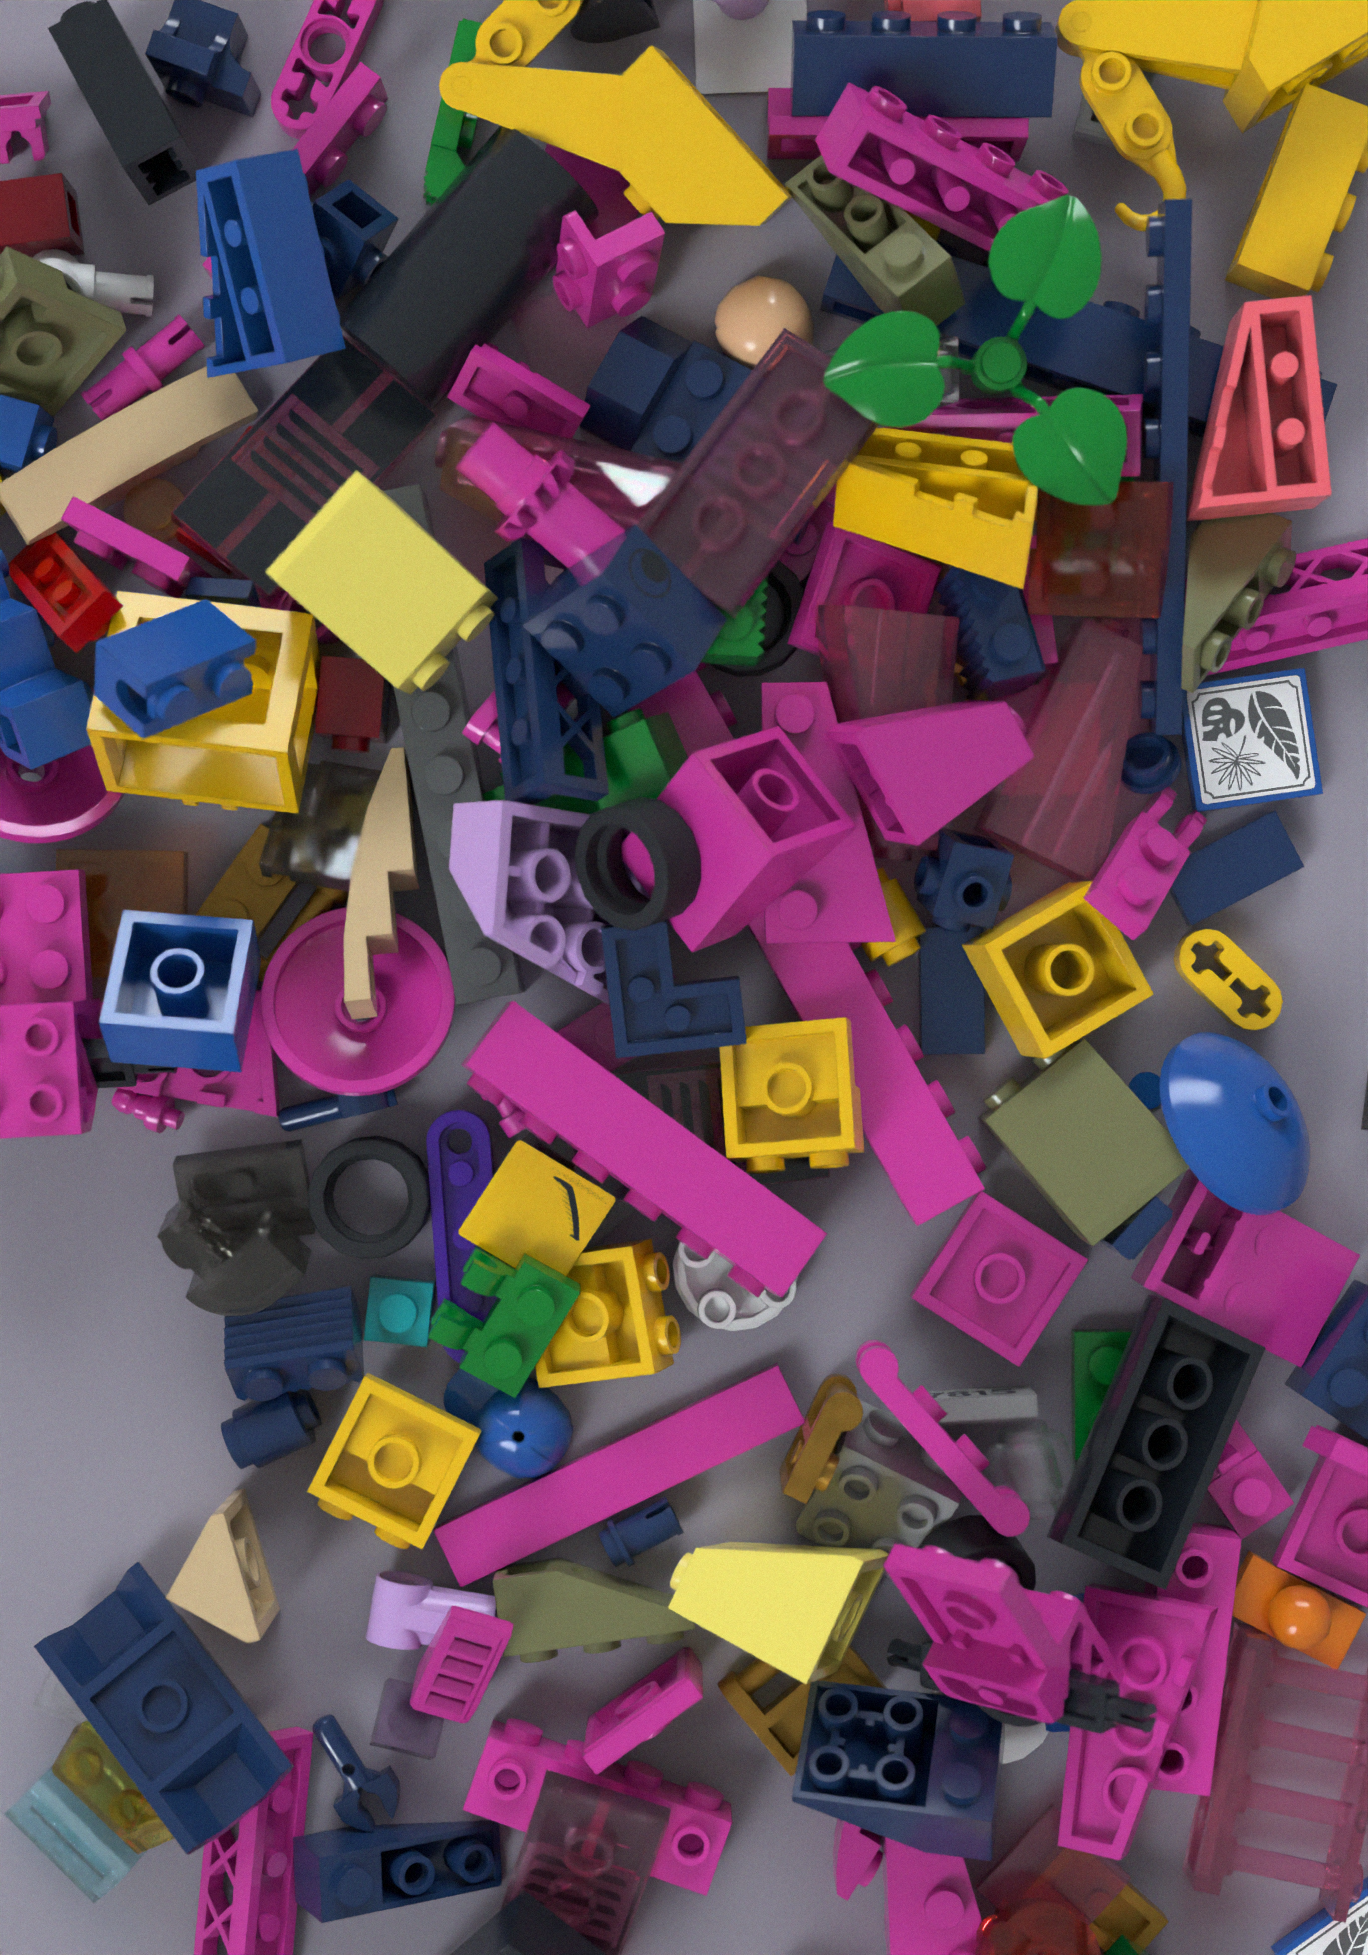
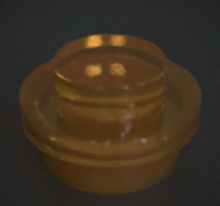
[123,478,186,543]

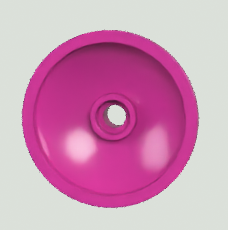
[0,688,125,843]
[260,907,456,1096]

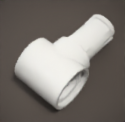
[33,249,154,317]

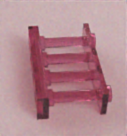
[1182,1622,1368,1923]

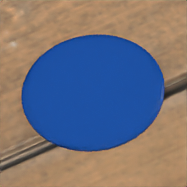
[1128,1072,1161,1110]

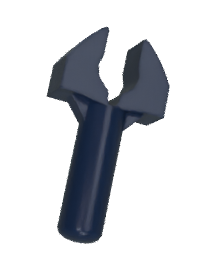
[278,1089,398,1132]
[312,1714,400,1832]

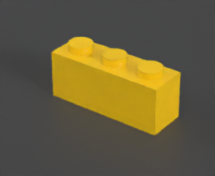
[1225,83,1368,299]

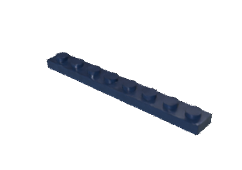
[1138,199,1192,735]

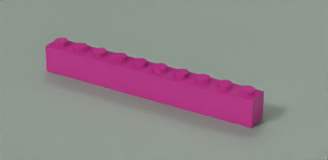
[627,663,987,1226]

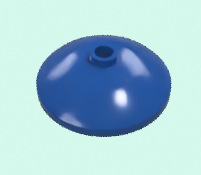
[1160,1032,1310,1215]

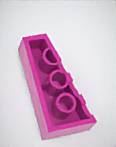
[881,1836,992,1955]

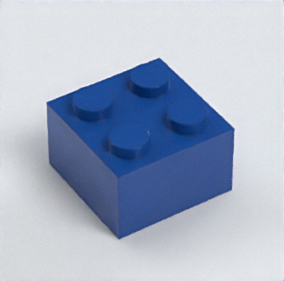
[99,910,261,1072]

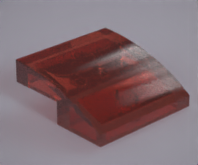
[1028,481,1174,618]

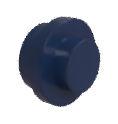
[1117,732,1182,794]

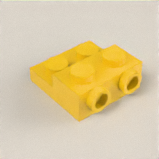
[720,1017,864,1174]
[535,1238,681,1388]
[307,1373,481,1549]

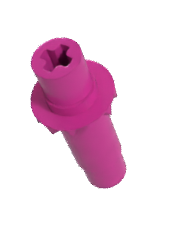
[455,422,625,568]

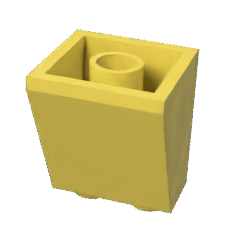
[266,470,498,695]
[668,1542,889,1684]

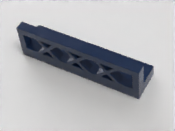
[484,537,609,805]

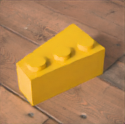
[833,427,1038,589]

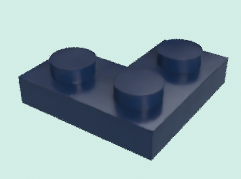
[601,920,747,1059]

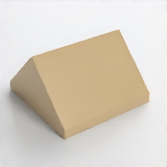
[166,1488,280,1644]

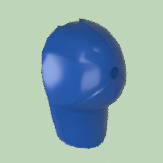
[443,1369,573,1479]

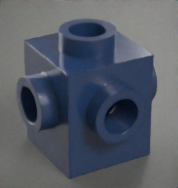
[311,179,399,299]
[914,828,1015,932]

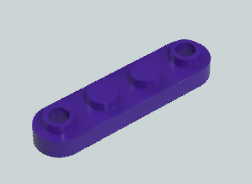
[426,1109,501,1363]

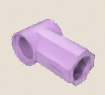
[366,1571,497,1650]

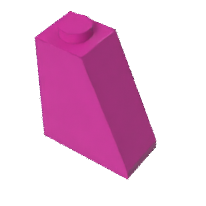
[825,700,1035,845]

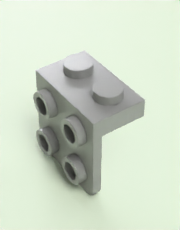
[796,1400,962,1581]

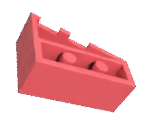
[1186,295,1332,522]

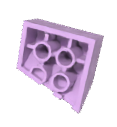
[449,800,650,1005]

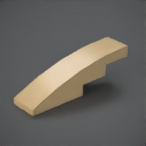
[0,366,258,545]
[344,747,419,1019]

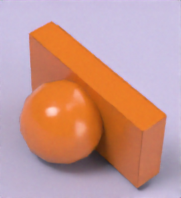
[1232,1551,1366,1670]

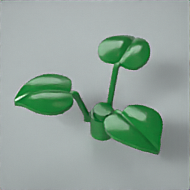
[823,195,1127,506]

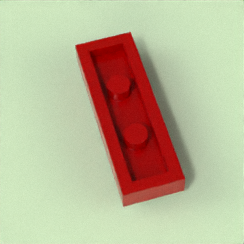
[8,532,123,653]

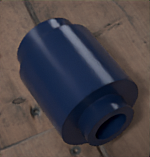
[221,1390,322,1469]

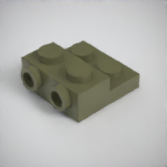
[0,247,127,416]

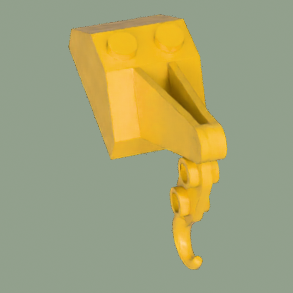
[439,0,792,226]
[1055,0,1368,232]

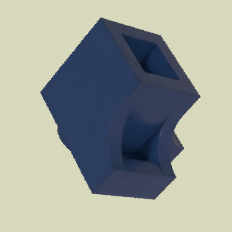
[145,0,261,118]

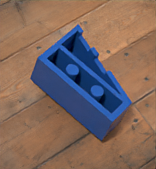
[196,149,346,378]

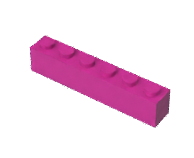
[461,1001,827,1298]

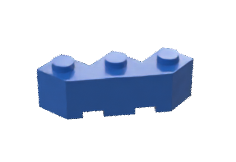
[0,548,94,770]

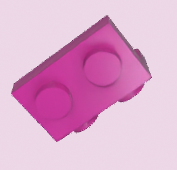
[552,211,665,329]

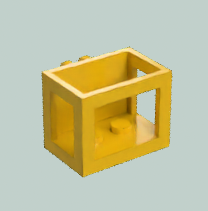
[86,591,321,814]

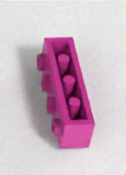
[815,82,1068,252]
[1144,1522,1242,1796]
[463,1718,732,1896]

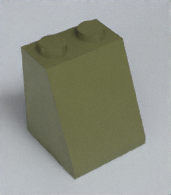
[978,1038,1189,1246]

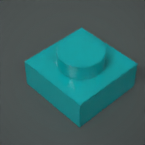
[364,1274,436,1347]

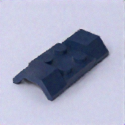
[580,316,835,545]
[34,1562,294,1855]

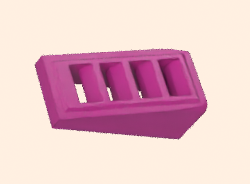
[410,1605,514,1724]

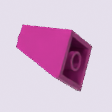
[621,726,857,952]

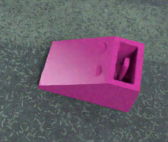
[1131,1168,1360,1368]

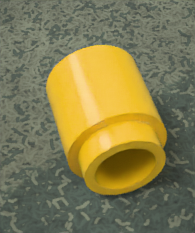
[861,867,926,967]

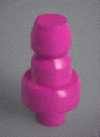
[112,1088,185,1133]

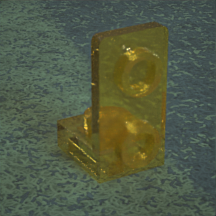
[52,1721,174,1855]

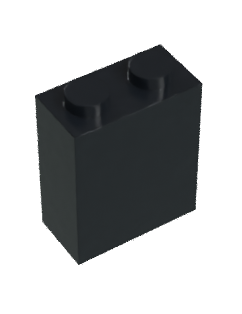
[48,0,200,206]

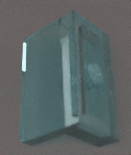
[4,1744,163,1903]

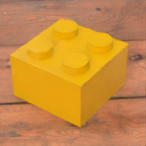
[962,881,1154,1059]

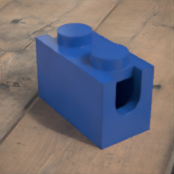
[94,599,256,739]

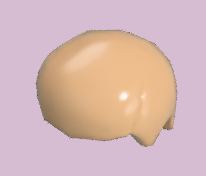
[714,275,814,375]

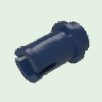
[598,1496,684,1568]

